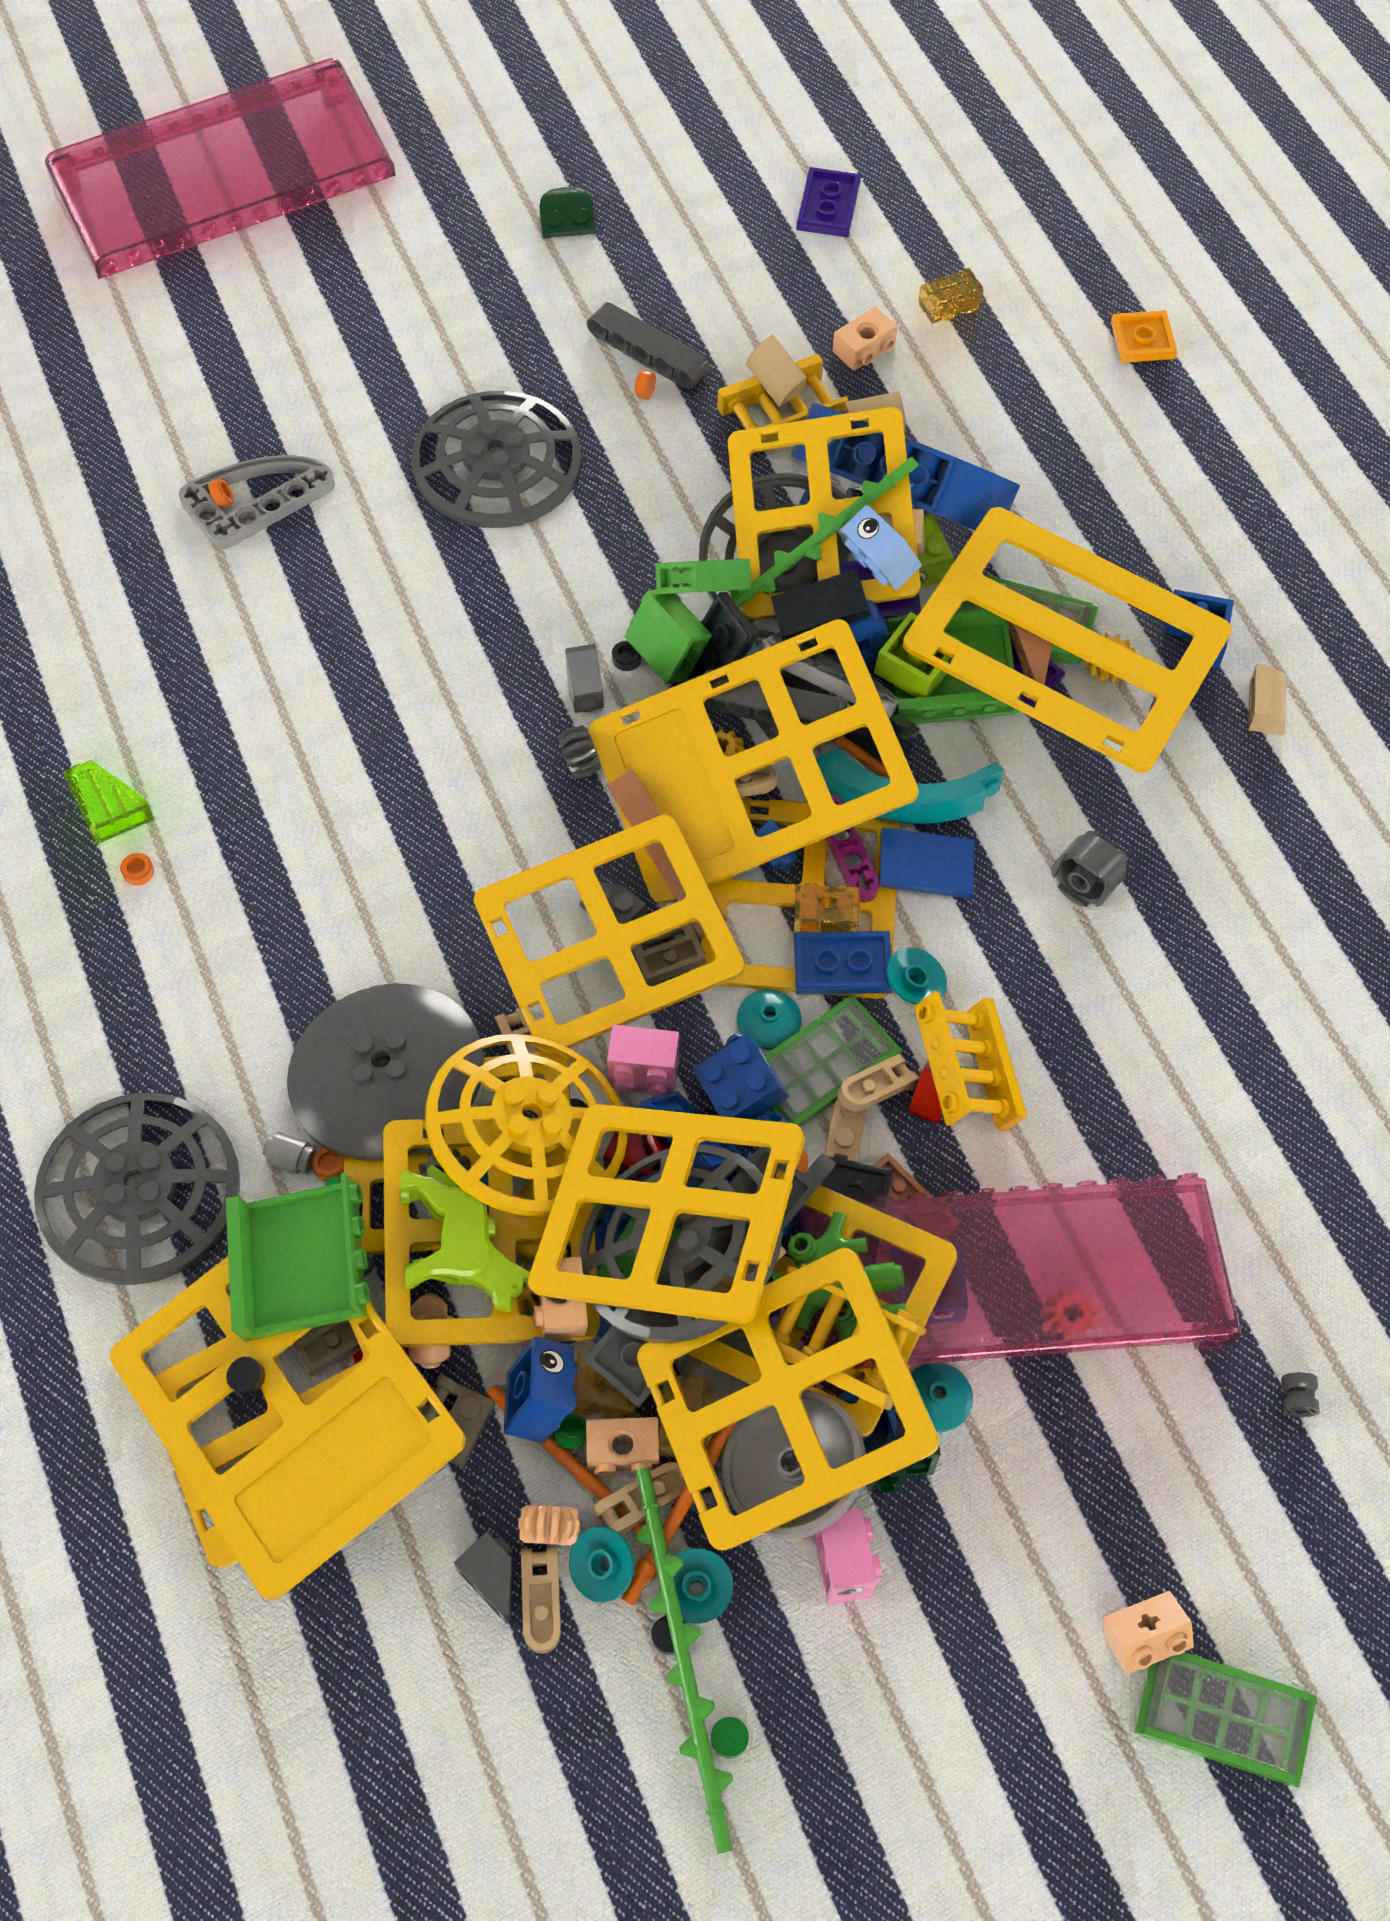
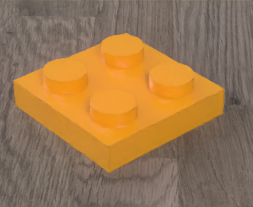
[1111,310,1177,363]

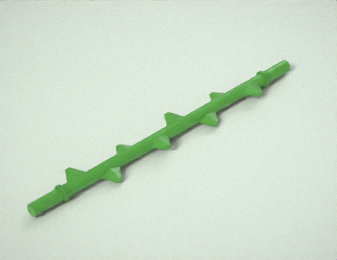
[700,457,919,622]
[636,1467,733,1854]

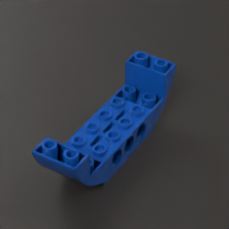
[791,402,1020,530]

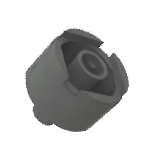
[1052,831,1128,907]

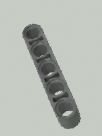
[586,302,710,390]
[704,670,847,725]

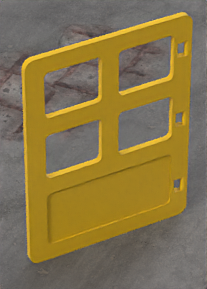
[589,619,919,904]
[110,1256,466,1600]

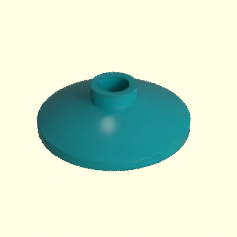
[886,947,947,1005]
[737,990,801,1049]
[911,1363,973,1432]
[569,1526,634,1603]
[660,1548,734,1624]

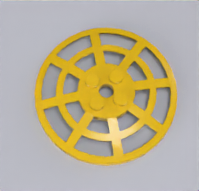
[425,1034,627,1217]

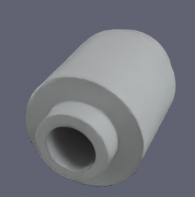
[263,1132,316,1174]

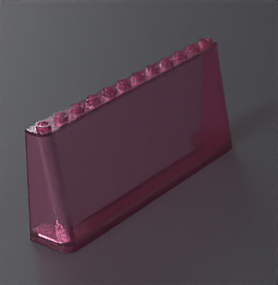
[45,58,396,279]
[797,1173,1242,1369]

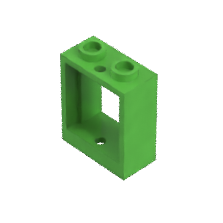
[655,559,751,594]

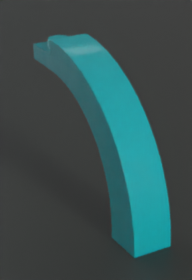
[816,748,1004,824]

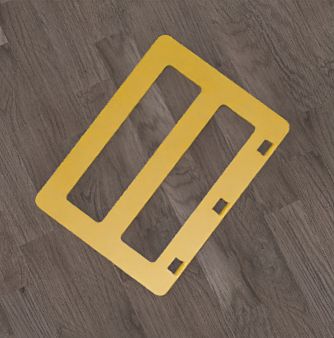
[903,507,1232,773]

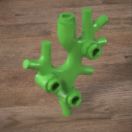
[766,1211,907,1342]

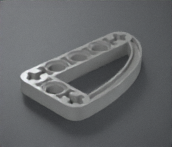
[179,455,335,549]
[758,631,898,718]

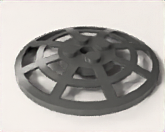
[411,391,581,528]
[699,473,851,638]
[34,1093,241,1285]
[580,1145,783,1343]

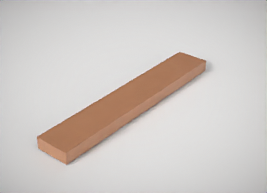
[606,769,727,937]

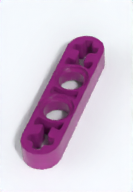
[826,794,879,903]

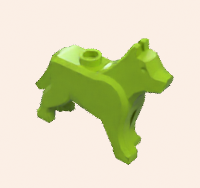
[400,1164,530,1312]

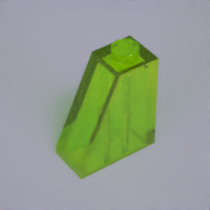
[62,760,154,845]

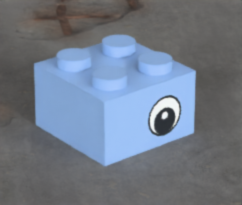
[841,504,922,591]

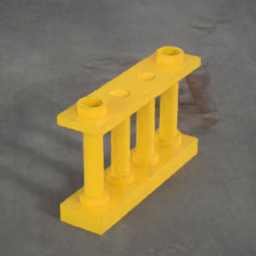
[717,354,849,454]
[914,991,1028,1131]
[772,1263,927,1410]

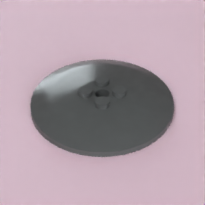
[287,983,484,1161]

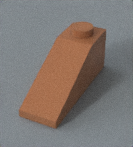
[1009,606,1052,705]

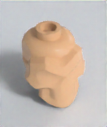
[408,1293,454,1369]

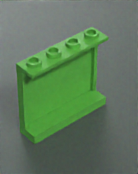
[888,609,1021,724]
[226,1172,370,1341]

